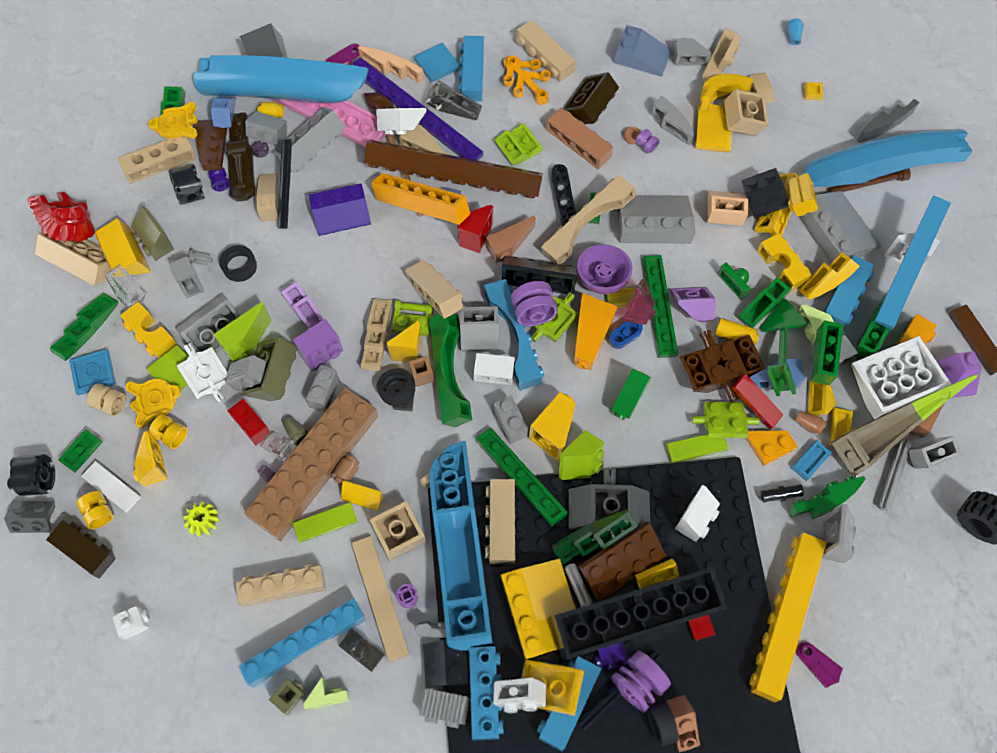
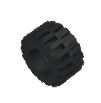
[956,491,997,545]

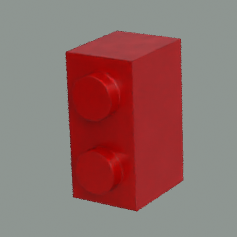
[227,399,271,446]

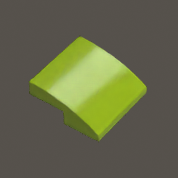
[494,122,543,166]
[146,345,188,390]

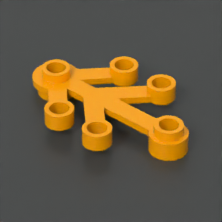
[503,55,551,105]

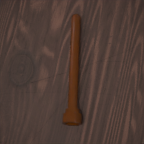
[828,169,911,193]

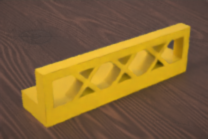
[754,172,798,236]

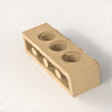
[118,136,197,184]

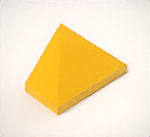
[807,381,837,416]

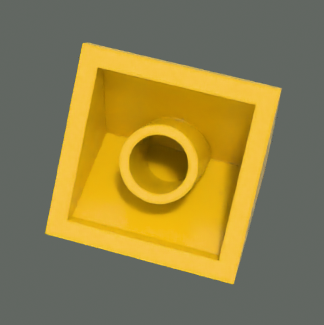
[387,321,422,362]

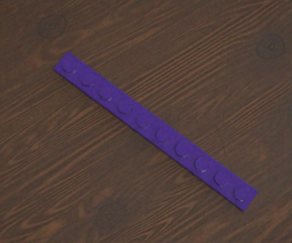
[351,57,484,160]

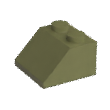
[131,206,174,261]

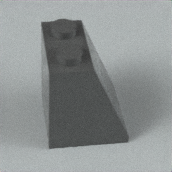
[240,23,288,58]

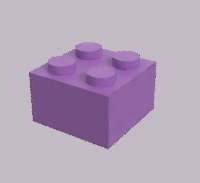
[293,319,343,372]

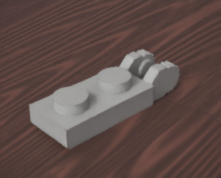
[415,621,447,638]

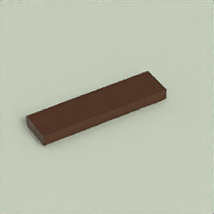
[949,304,997,376]

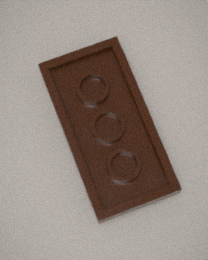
[579,521,667,601]

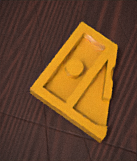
[746,430,798,466]

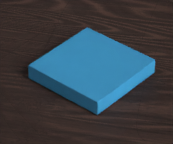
[414,42,460,83]
[69,349,116,396]

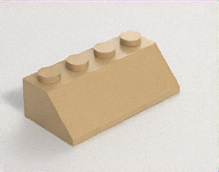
[35,233,112,286]

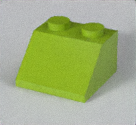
[559,430,605,480]

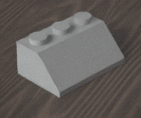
[176,296,240,353]

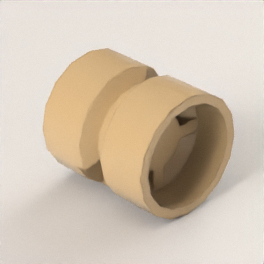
[86,383,126,416]

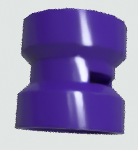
[208,167,230,192]

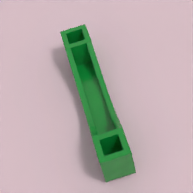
[429,313,472,427]

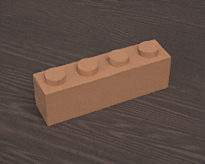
[546,108,613,169]

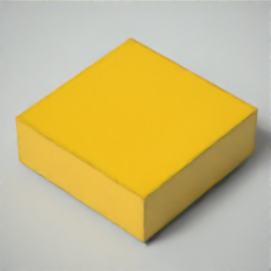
[804,82,824,100]

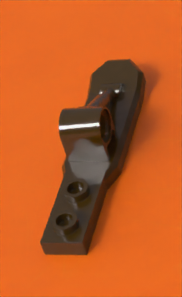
[226,112,255,202]

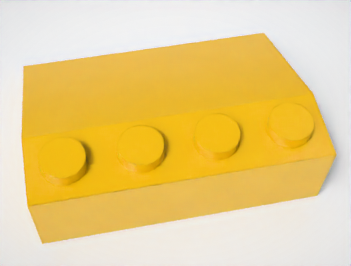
[500,559,576,660]

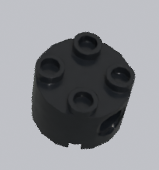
[169,164,205,205]
[7,454,56,496]

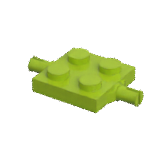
[530,292,579,343]
[692,402,759,438]

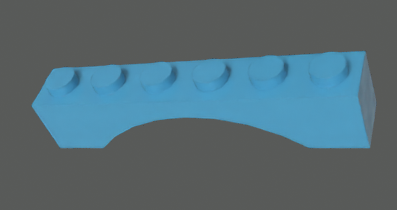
[484,279,544,391]
[238,598,366,688]

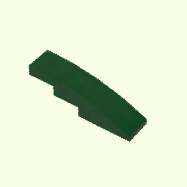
[551,510,638,564]

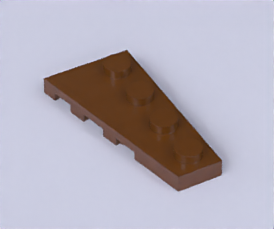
[193,120,228,171]

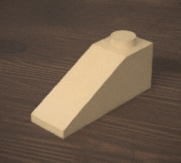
[399,124,446,154]
[257,173,279,222]

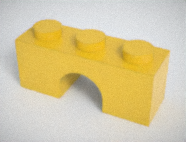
[757,233,811,292]
[120,302,177,359]

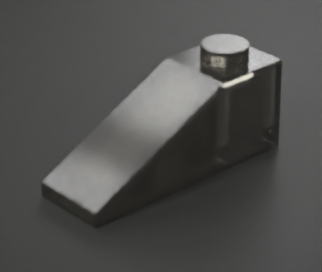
[425,80,482,121]

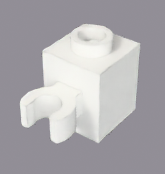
[112,606,150,640]

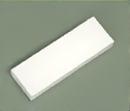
[81,461,141,513]

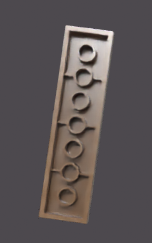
[244,388,378,542]

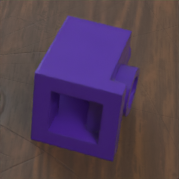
[594,642,628,670]

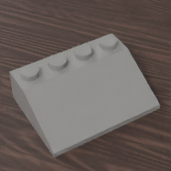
[799,191,881,263]
[618,195,695,244]

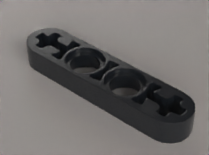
[551,164,576,226]

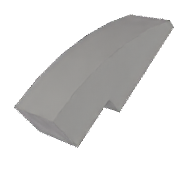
[651,95,694,145]

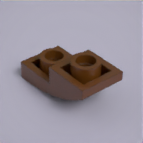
[364,92,395,110]

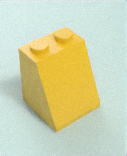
[529,391,576,462]

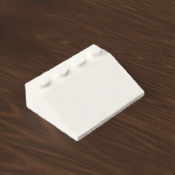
[851,336,951,419]

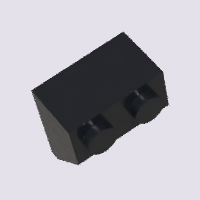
[741,168,789,219]
[423,640,469,689]

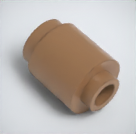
[332,455,360,486]

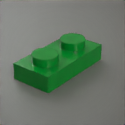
[58,429,103,473]

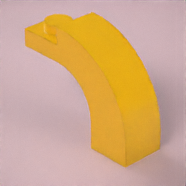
[700,73,754,112]

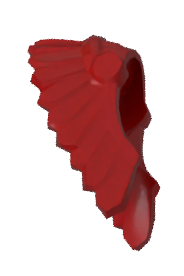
[27,192,95,242]

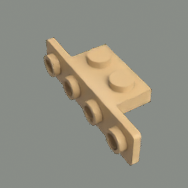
[702,28,741,80]

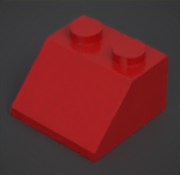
[457,205,493,254]

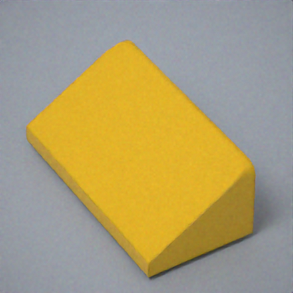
[341,481,383,511]

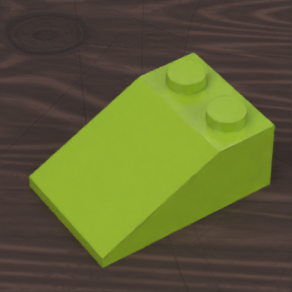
[213,302,272,363]

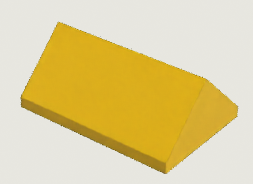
[95,218,151,277]

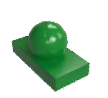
[718,262,751,300]

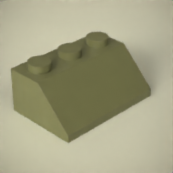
[241,337,297,401]

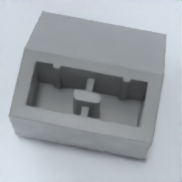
[460,306,499,351]

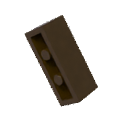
[46,520,116,579]

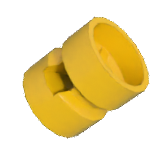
[149,414,188,450]
[76,491,114,530]

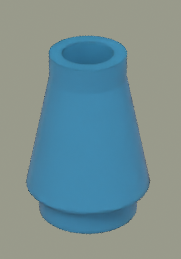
[787,18,804,45]

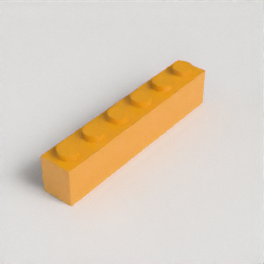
[371,173,470,224]

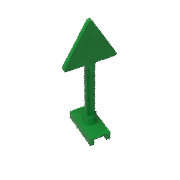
[761,298,807,396]

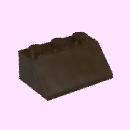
[563,72,619,125]

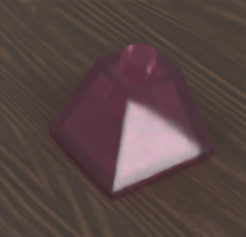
[622,279,657,325]

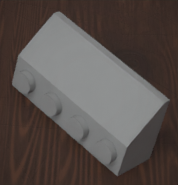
[271,107,346,173]

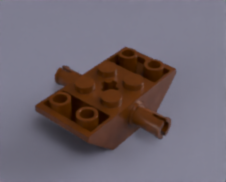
[679,330,765,402]

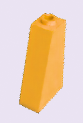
[573,293,618,371]

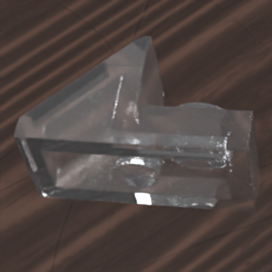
[259,430,296,463]

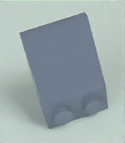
[615,25,671,77]

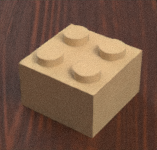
[724,89,769,136]
[369,501,426,561]

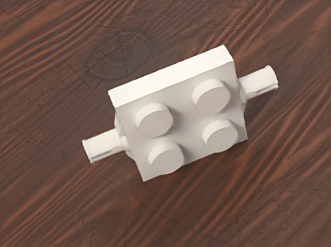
[177,343,228,403]

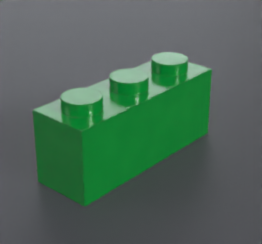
[810,320,844,386]

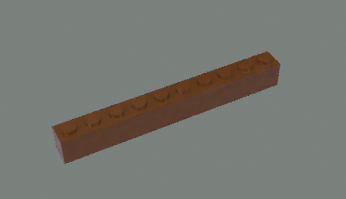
[364,139,543,199]

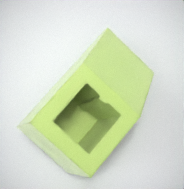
[798,304,834,345]

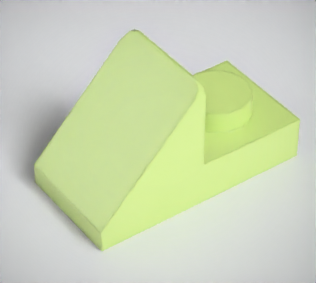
[303,678,350,710]

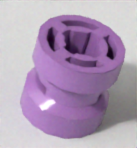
[636,129,660,153]
[396,584,418,609]

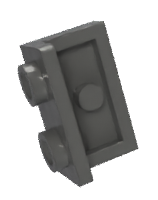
[4,501,56,533]

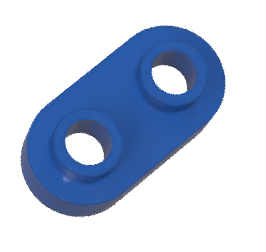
[609,319,643,349]

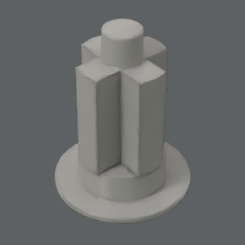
[189,249,213,265]

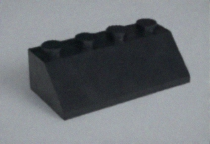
[502,256,578,295]

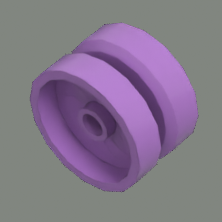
[511,281,558,326]

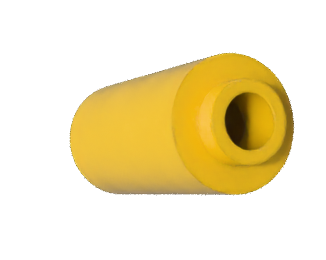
[714,318,759,345]

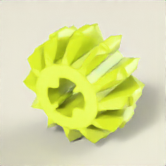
[183,501,220,537]

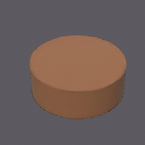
[624,127,641,145]

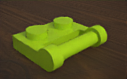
[392,300,433,337]

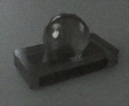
[338,628,385,672]

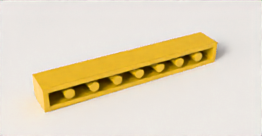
[750,532,827,702]

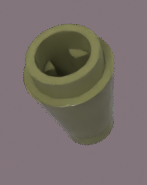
[283,417,308,446]

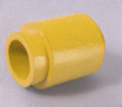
[258,102,284,118]

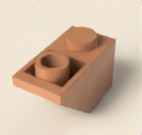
[667,695,700,752]

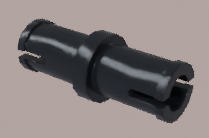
[760,484,804,503]

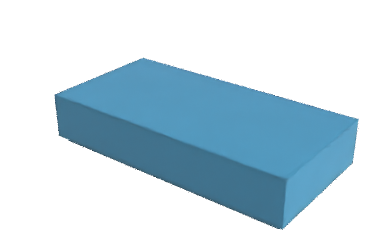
[791,440,832,481]

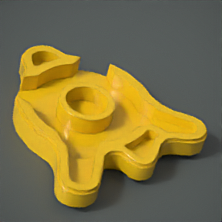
[148,102,198,139]
[125,378,181,428]

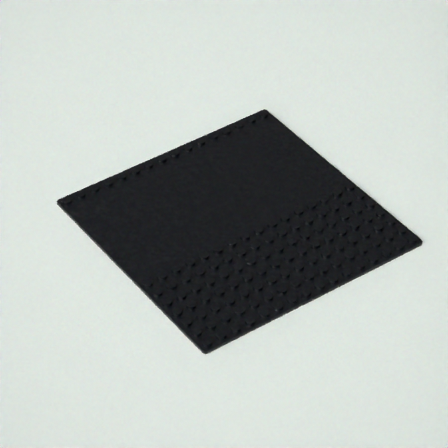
[428,457,801,753]

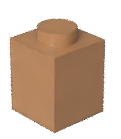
[409,356,434,387]

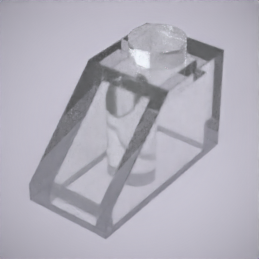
[105,264,147,309]

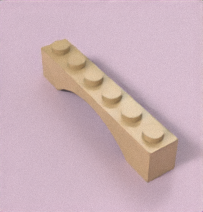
[541,175,635,265]

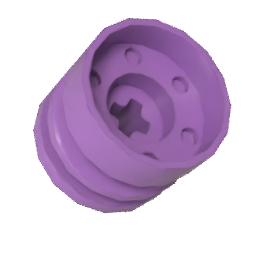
[611,650,671,712]

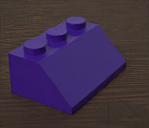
[309,183,371,236]

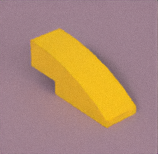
[799,252,860,300]

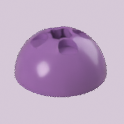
[577,244,633,294]

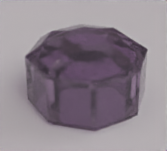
[251,141,269,158]
[257,465,276,483]

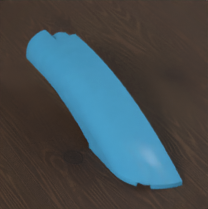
[194,55,368,103]
[803,129,973,187]
[429,441,492,650]

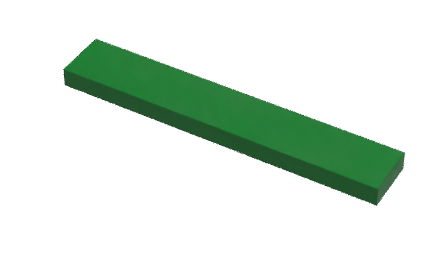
[643,255,678,358]
[476,428,567,527]

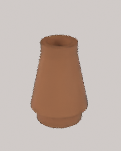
[796,411,827,435]

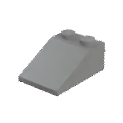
[821,504,856,563]

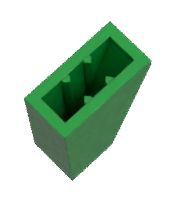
[612,368,652,420]

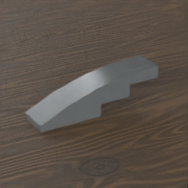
[857,99,920,143]

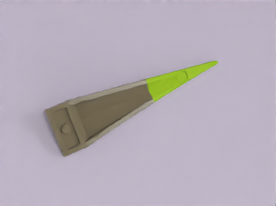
[830,374,978,476]

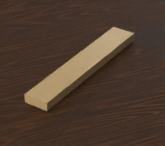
[352,536,409,663]

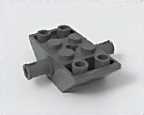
[568,467,650,548]

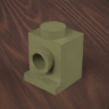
[269,679,306,716]

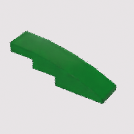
[50,292,118,361]

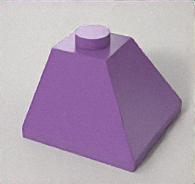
[670,287,716,322]
[936,351,982,398]

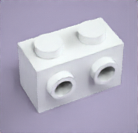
[474,352,515,386]
[493,678,546,713]

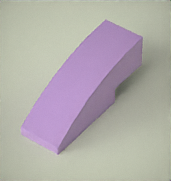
[281,282,324,330]

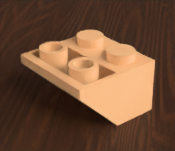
[707,190,748,226]

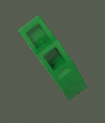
[788,475,865,520]

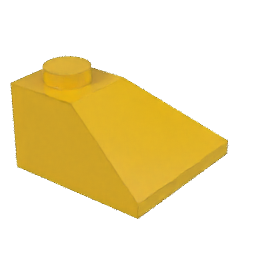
[133,431,168,487]

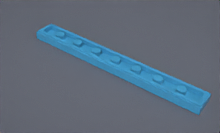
[874,195,951,330]

